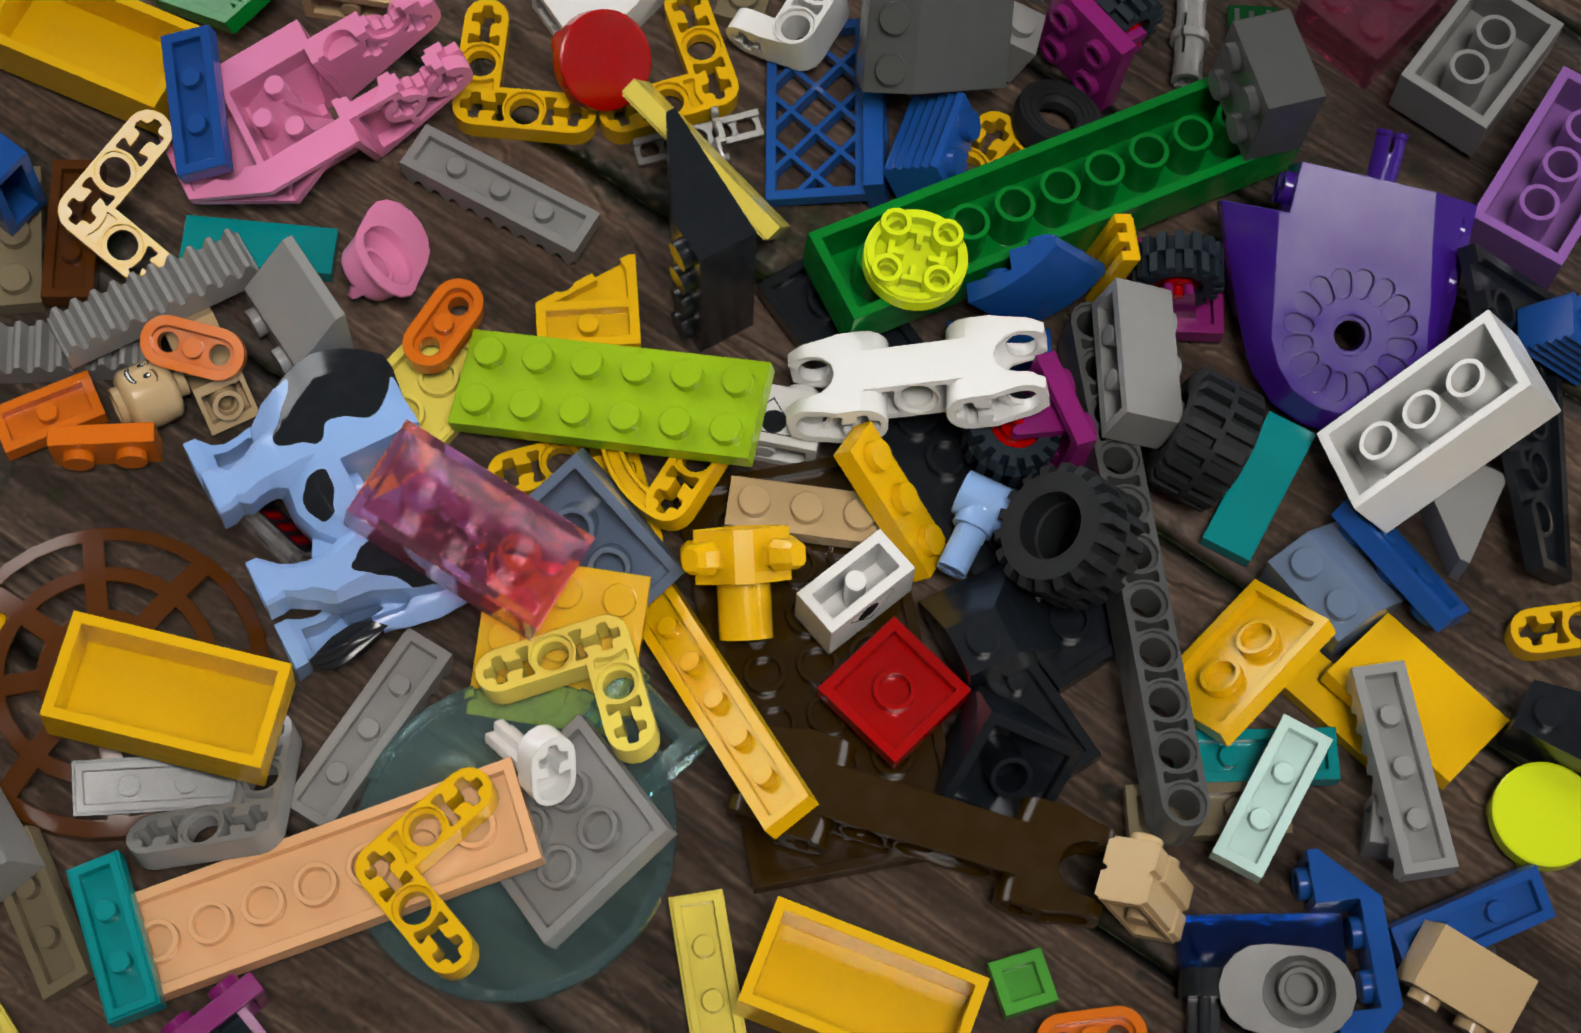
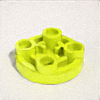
[862,208,968,311]
[1485,762,1581,872]

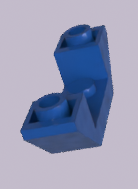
[1291,848,1403,1033]

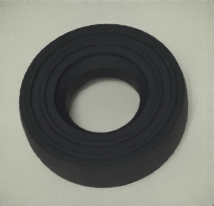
[1011,79,1102,147]

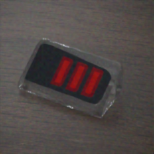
[238,501,312,564]

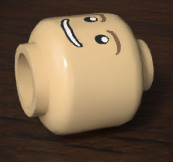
[107,359,191,428]

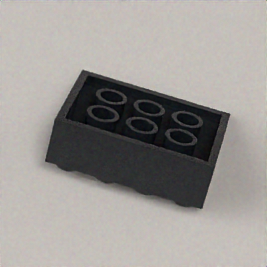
[666,108,756,353]

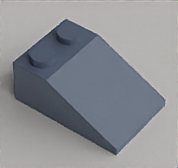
[497,447,685,605]

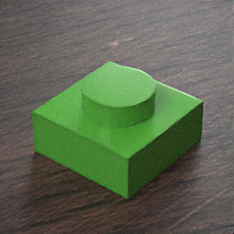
[986,947,1059,1021]

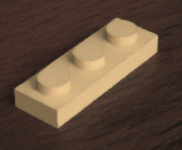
[724,475,879,549]

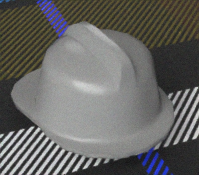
[1218,943,1357,1033]

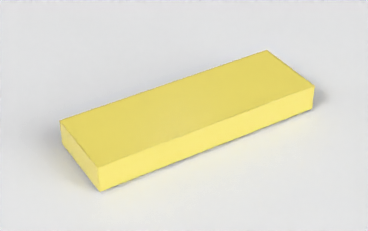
[668,889,747,1033]

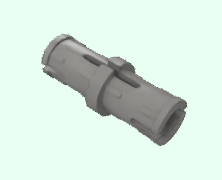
[1169,0,1210,88]

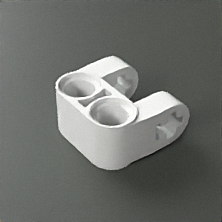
[726,0,850,71]

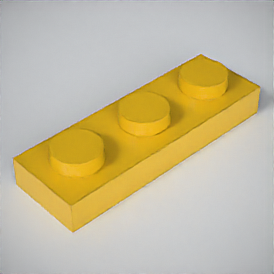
[833,421,946,582]

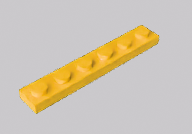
[643,582,819,839]

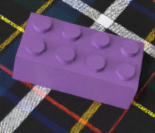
[1468,66,1581,290]

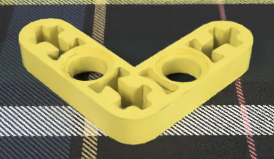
[475,615,660,764]

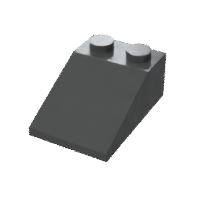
[856,0,1014,94]

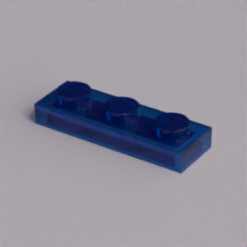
[1176,913,1347,970]

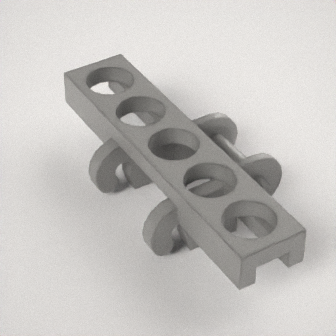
[631,106,765,169]

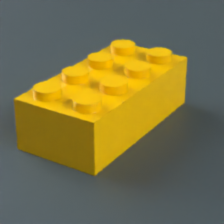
[0,0,199,134]
[39,611,296,787]
[734,896,990,1033]

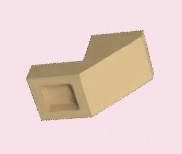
[165,307,258,436]

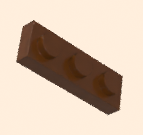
[40,160,107,306]

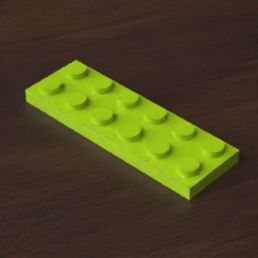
[448,329,775,467]

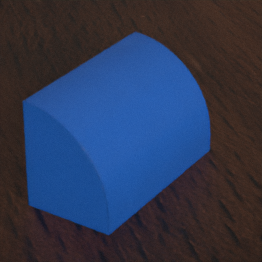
[0,132,47,237]

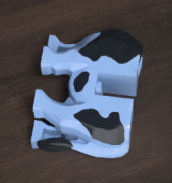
[183,348,489,681]

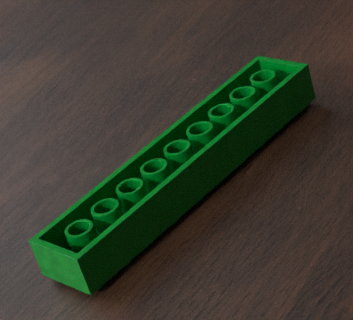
[801,77,1300,334]

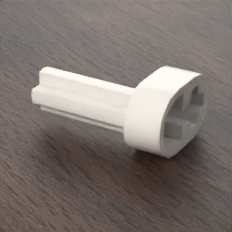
[485,719,576,806]

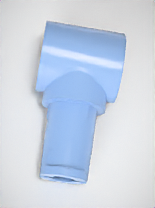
[937,470,1013,580]

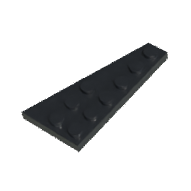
[1457,243,1572,586]

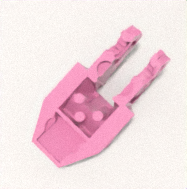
[159,0,473,205]

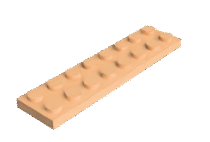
[135,757,546,1001]

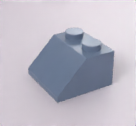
[1258,521,1407,660]

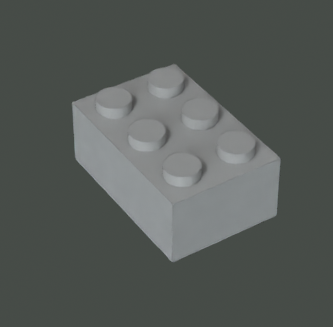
[1388,0,1564,158]

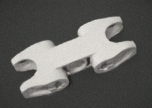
[786,315,1050,444]

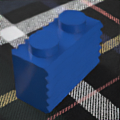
[882,91,981,198]
[1517,291,1581,386]

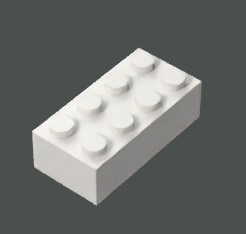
[1316,309,1561,534]

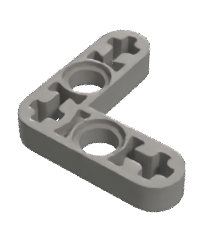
[126,715,302,870]

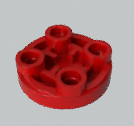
[551,9,651,111]

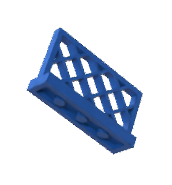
[765,18,889,209]

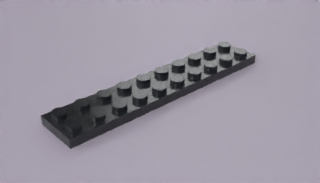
[757,258,1116,694]

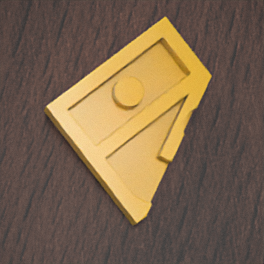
[535,254,641,348]

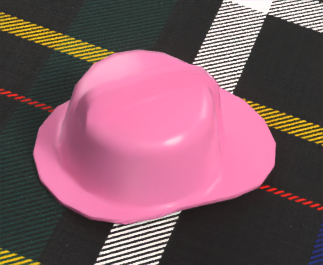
[341,199,430,302]

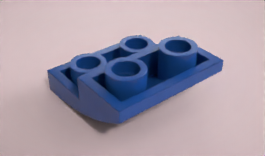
[966,234,1105,321]

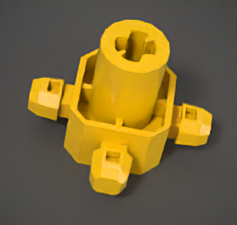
[680,525,806,641]

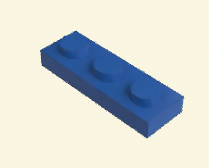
[160,24,234,183]
[1331,499,1471,633]
[1387,864,1556,968]

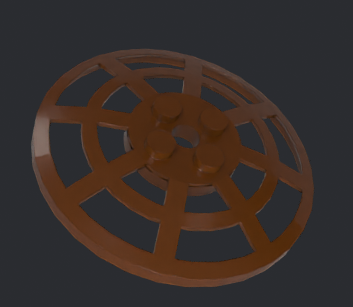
[0,528,270,842]

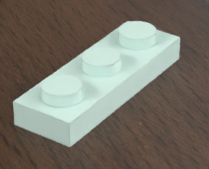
[1209,714,1333,884]

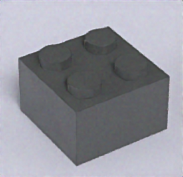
[1208,9,1326,161]

